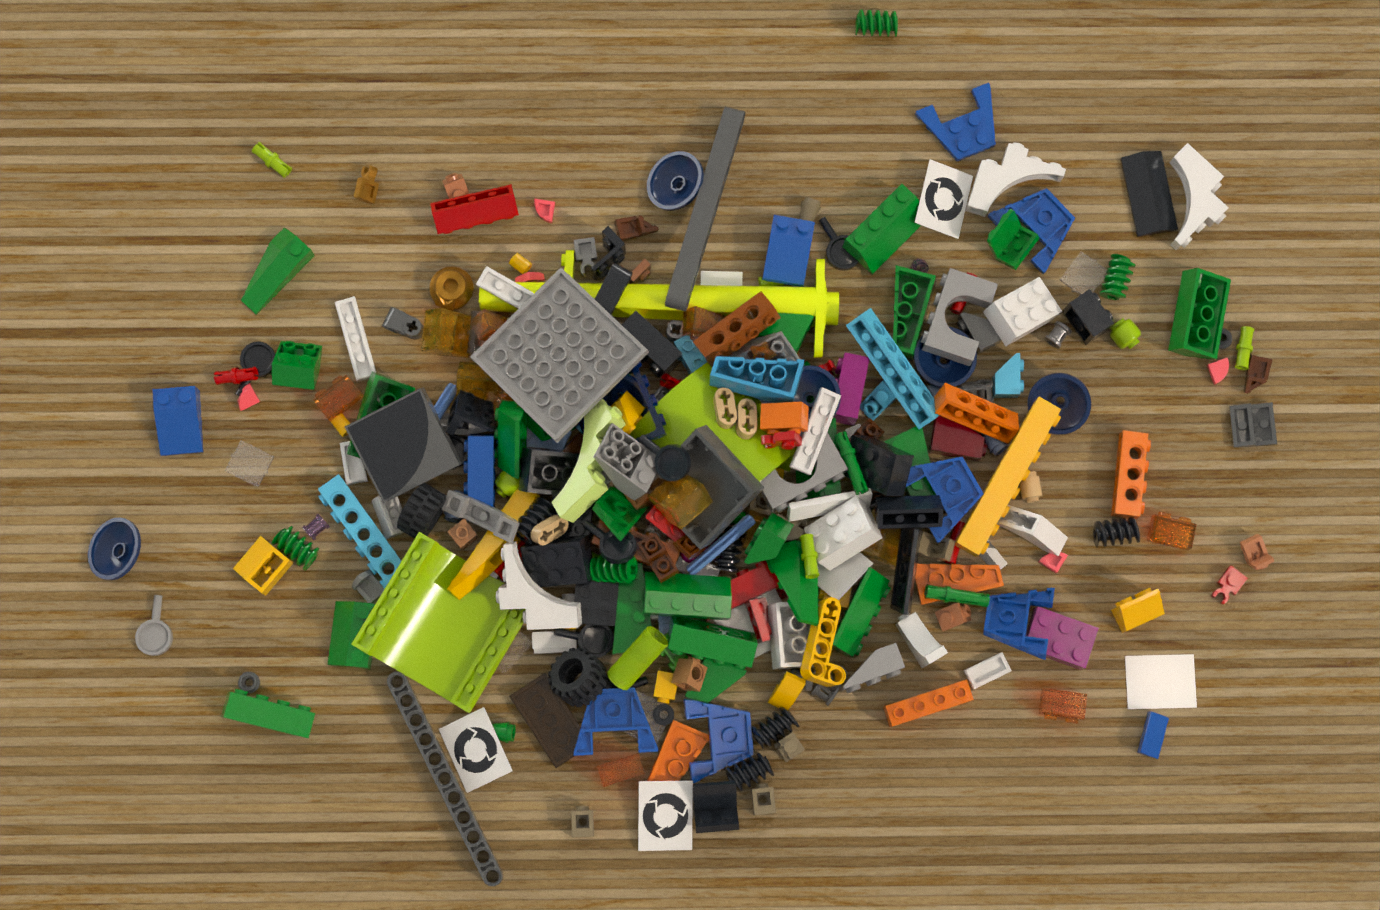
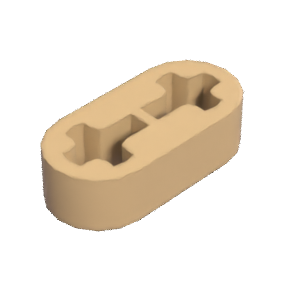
[713,387,737,429]
[736,399,757,440]
[531,515,568,546]

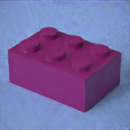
[833,352,869,426]
[1026,607,1099,670]

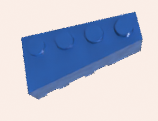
[464,433,496,521]

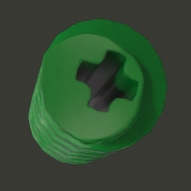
[855,9,898,37]
[1099,254,1136,300]
[271,526,319,571]
[590,555,638,583]

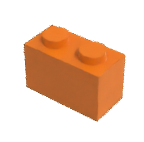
[760,402,809,435]

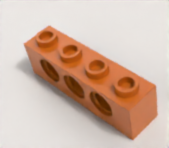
[934,383,1019,444]
[1111,430,1151,519]
[883,680,974,727]

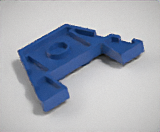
[915,83,996,161]
[987,188,1075,274]
[906,457,984,543]
[983,588,1055,660]
[574,687,658,756]
[684,698,754,783]

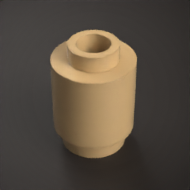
[1019,471,1043,503]

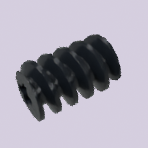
[516,497,557,545]
[1093,517,1140,548]
[713,526,745,572]
[751,707,800,750]
[725,753,774,791]

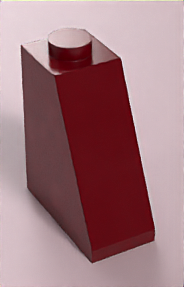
[929,415,987,462]

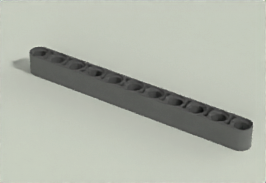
[665,106,745,312]
[387,672,504,886]

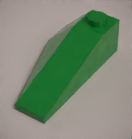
[241,227,315,315]
[347,371,416,459]
[766,540,819,626]

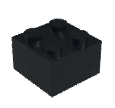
[1062,289,1114,345]

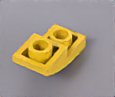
[767,671,806,710]

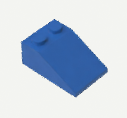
[762,215,815,287]
[152,386,204,456]

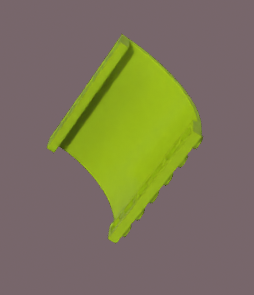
[629,362,797,482]
[351,532,526,713]

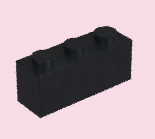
[875,495,943,529]

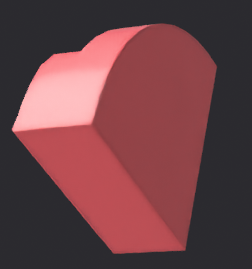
[534,199,555,223]
[515,272,545,282]
[1207,357,1229,385]
[238,383,260,411]
[1038,552,1068,573]

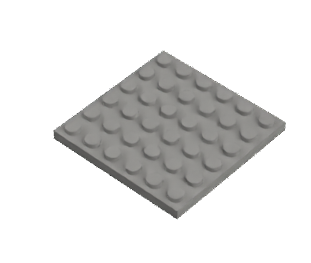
[470,268,649,443]

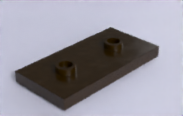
[509,673,581,768]

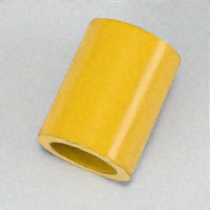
[509,252,532,274]
[331,413,351,437]

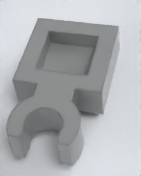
[574,237,597,276]

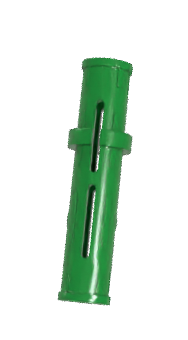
[834,432,869,495]
[924,584,990,607]

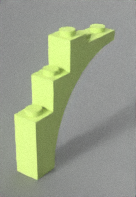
[551,399,626,523]

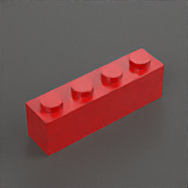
[430,184,519,234]
[705,560,779,622]

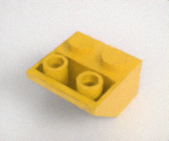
[611,391,645,435]
[233,536,293,596]
[1111,588,1165,633]

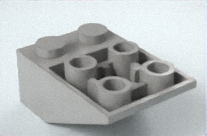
[729,331,800,361]
[593,423,657,501]
[840,643,905,694]

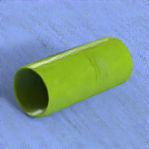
[607,626,668,690]

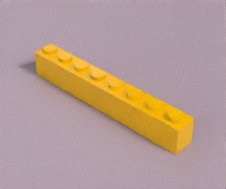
[955,397,1061,557]

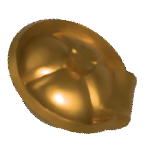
[429,266,474,312]

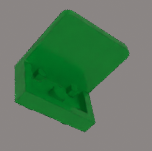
[987,209,1039,270]

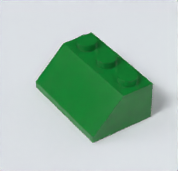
[494,400,527,479]
[327,601,375,670]

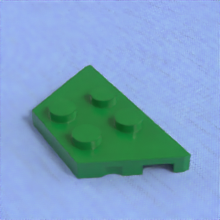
[592,486,650,541]

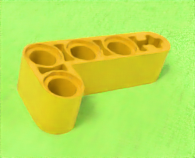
[800,597,846,687]

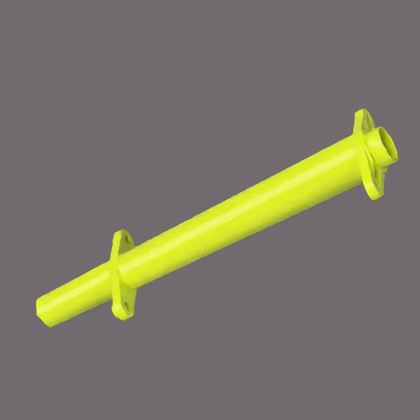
[479,250,839,358]

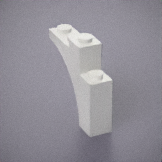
[965,143,1066,217]
[1169,143,1228,250]
[496,541,582,630]

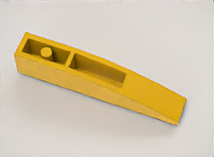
[447,488,540,600]

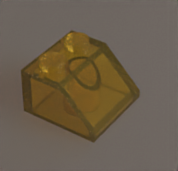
[456,361,501,406]

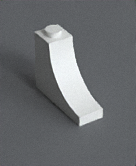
[997,505,1068,556]
[895,612,948,668]

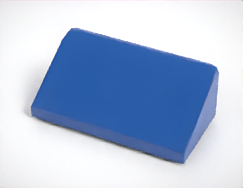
[1137,711,1169,759]

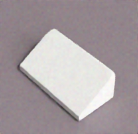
[372,495,404,539]

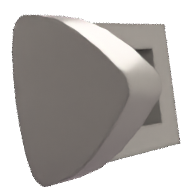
[352,570,384,603]

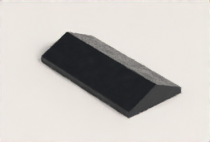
[1121,151,1178,237]
[890,528,922,615]

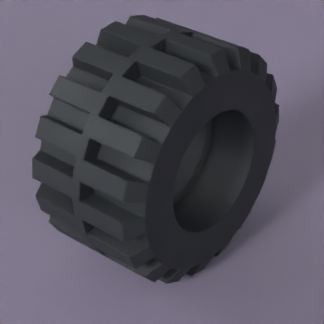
[397,483,447,539]
[548,647,608,707]

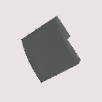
[1229,402,1277,448]

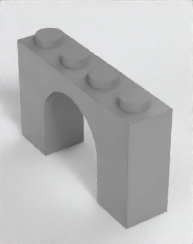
[921,268,998,366]
[760,432,848,512]

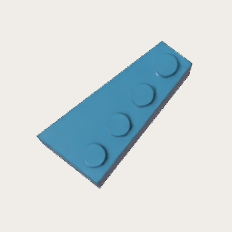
[709,356,804,403]

